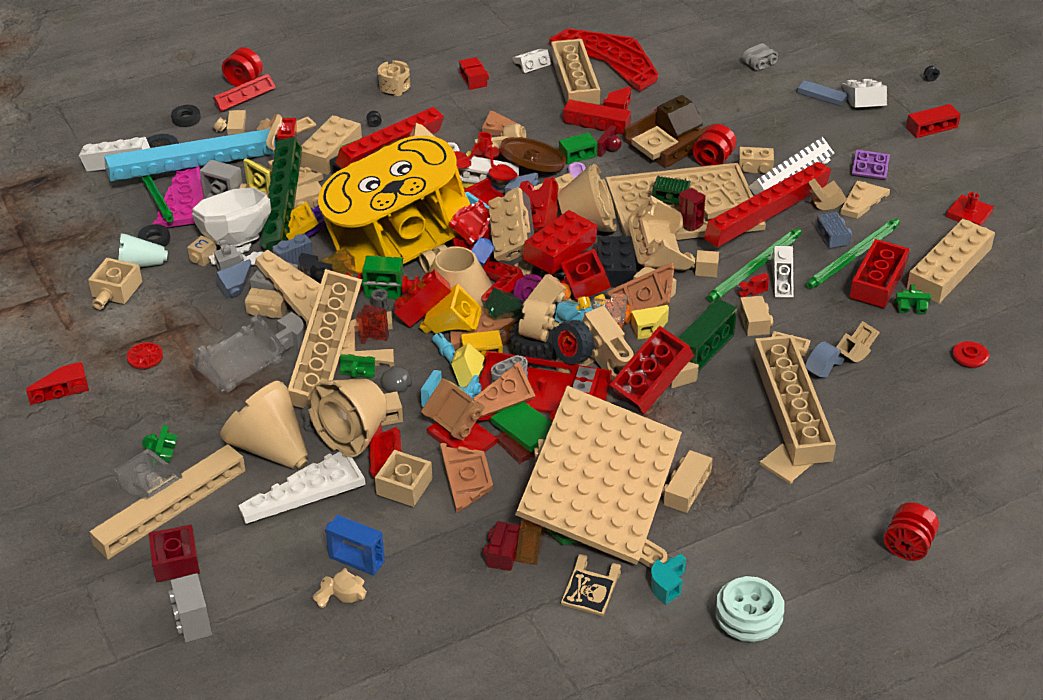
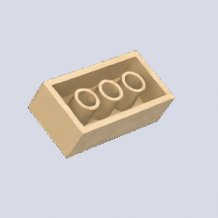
[300,115,362,175]

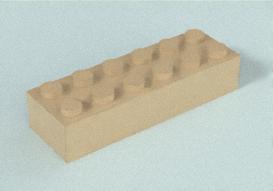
[551,39,600,105]
[907,219,995,303]

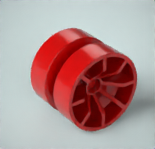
[693,124,737,166]

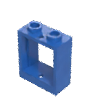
[325,515,385,576]

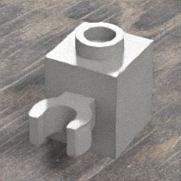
[214,240,244,271]

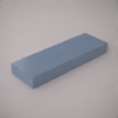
[797,80,848,106]

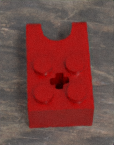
[519,177,559,234]

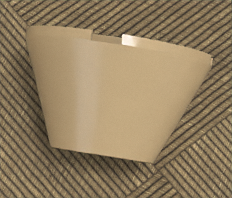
[558,164,617,232]
[429,247,492,307]
[308,379,388,457]

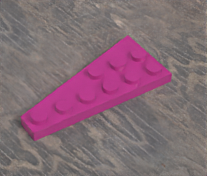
[153,166,204,227]

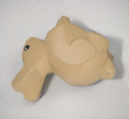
[312,568,367,608]

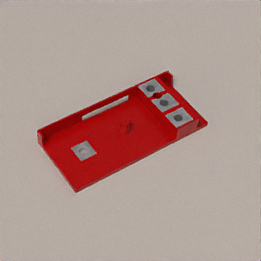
[479,351,612,414]

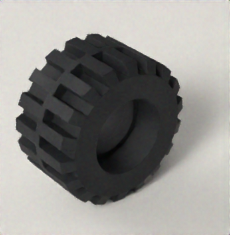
[510,323,556,367]

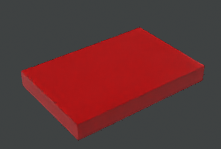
[427,422,498,452]

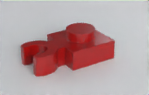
[738,273,769,297]

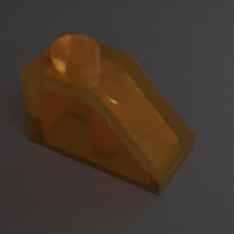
[516,518,545,565]

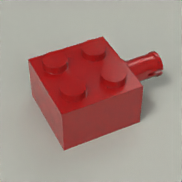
[560,249,611,302]

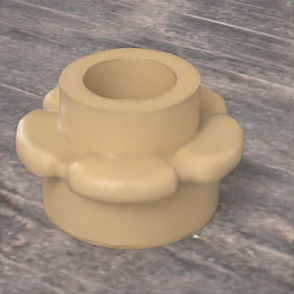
[212,117,227,133]

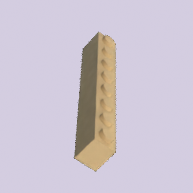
[89,444,246,559]

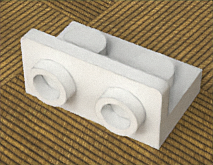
[513,49,551,73]

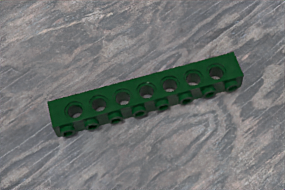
[260,137,302,253]

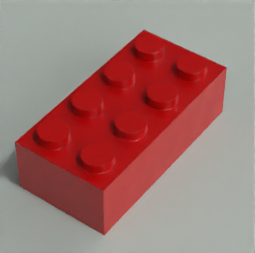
[523,210,598,275]
[850,239,910,308]
[609,326,694,415]

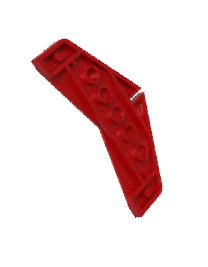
[549,29,658,91]

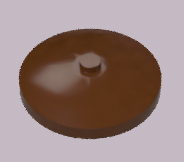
[500,137,566,172]

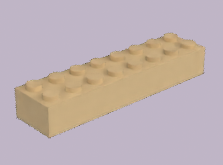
[288,269,362,408]
[753,335,836,466]

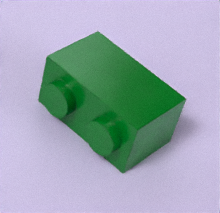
[559,132,598,165]

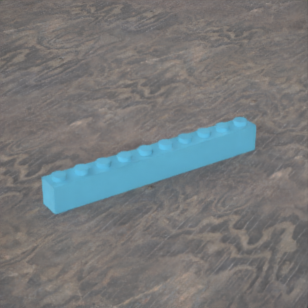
[104,129,275,181]

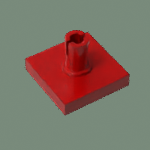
[946,192,994,226]

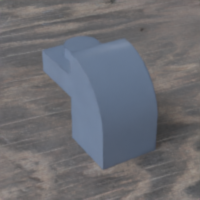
[805,341,845,378]

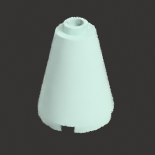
[119,233,168,267]

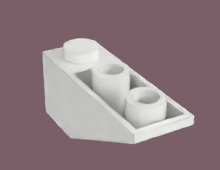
[772,246,794,298]

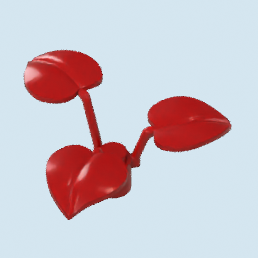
[454,132,518,181]

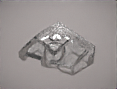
[591,294,628,326]

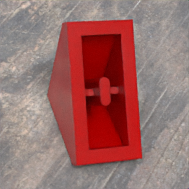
[277,118,297,141]

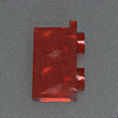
[356,305,389,344]

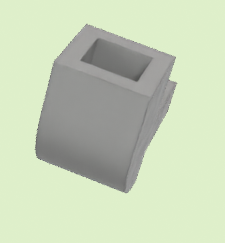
[272,312,305,354]

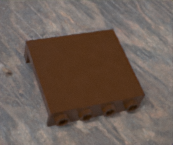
[624,111,710,169]

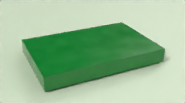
[491,402,552,452]

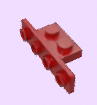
[369,424,402,479]

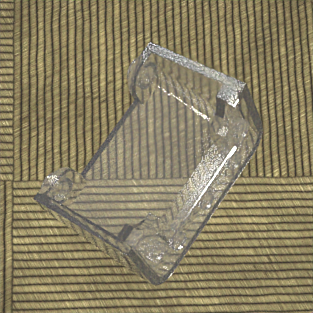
[192,314,286,392]

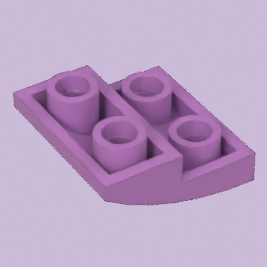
[852,150,890,180]

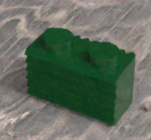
[652,175,691,204]

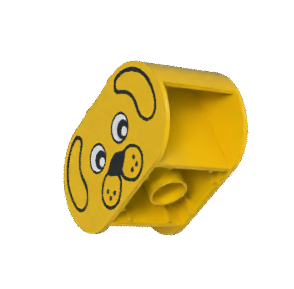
[318,136,470,275]

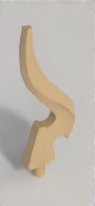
[257,114,283,151]

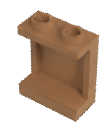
[421,378,485,440]

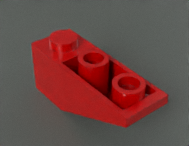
[26,362,89,405]

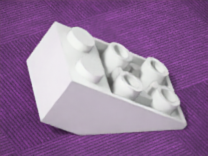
[842,79,887,107]

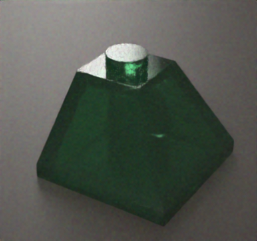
[483,287,525,319]

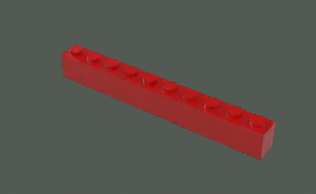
[704,162,831,247]

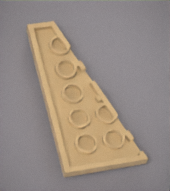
[255,250,354,326]

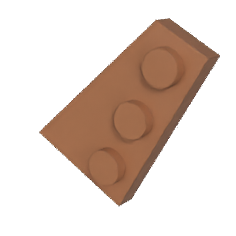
[474,361,535,418]

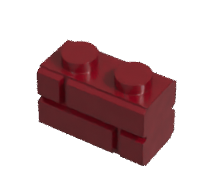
[678,187,706,231]
[483,521,521,571]

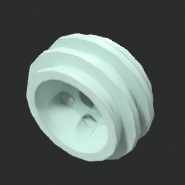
[716,576,784,642]

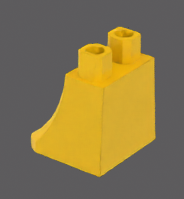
[420,284,482,334]

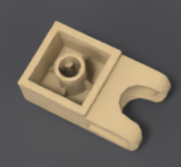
[582,305,634,381]

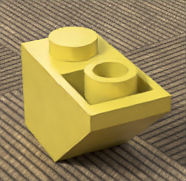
[631,305,669,340]
[451,343,485,387]

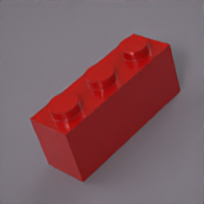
[906,104,961,138]
[394,269,452,327]

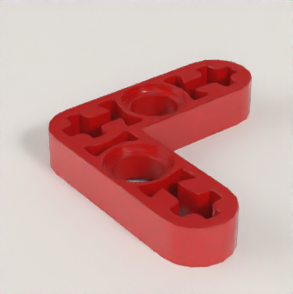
[482,261,524,307]

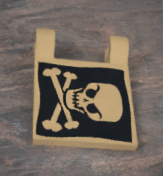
[561,554,621,616]

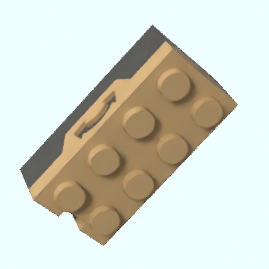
[488,187,534,265]

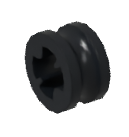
[923,65,940,82]
[366,111,382,127]

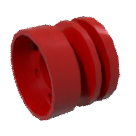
[884,502,940,561]

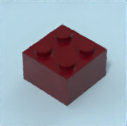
[148,525,200,582]

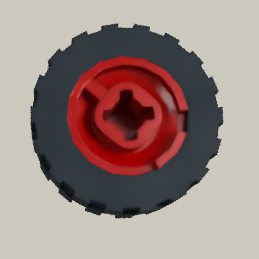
[552,320,594,365]

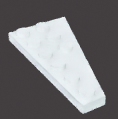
[238,451,366,524]

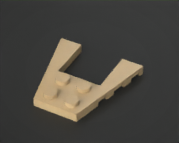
[338,311,394,367]

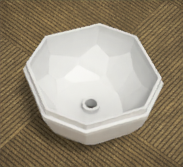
[192,187,271,247]

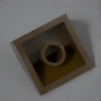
[656,95,703,138]

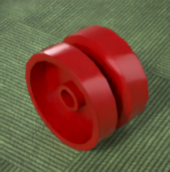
[221,47,263,87]

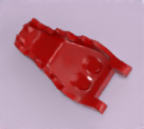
[448,199,490,245]

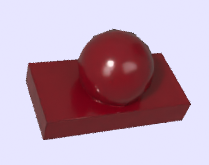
[597,125,622,157]

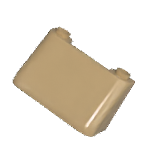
[628,196,695,270]

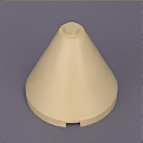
[220,381,308,469]

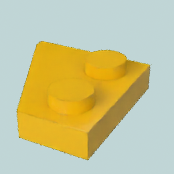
[286,202,319,240]

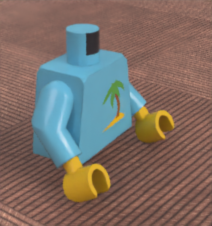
[554,294,606,323]

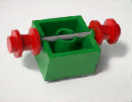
[346,256,421,300]

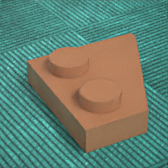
[482,110,516,136]

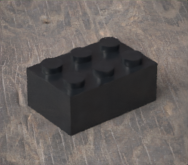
[597,236,636,288]

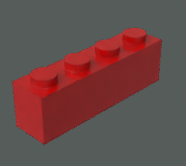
[563,99,631,135]

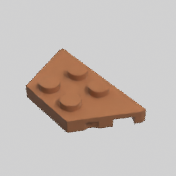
[607,262,674,313]
[450,306,515,350]
[440,443,493,513]

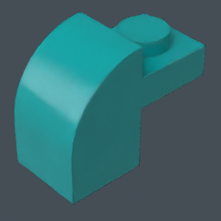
[650,553,686,605]

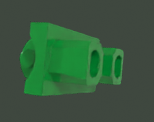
[894,284,931,314]
[340,354,375,378]
[142,425,178,466]

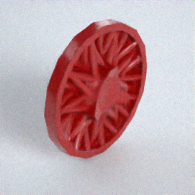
[952,341,989,367]
[127,342,163,369]

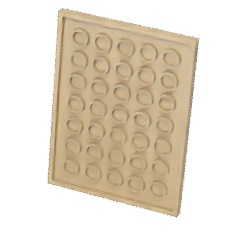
[606,163,766,240]
[515,386,682,565]

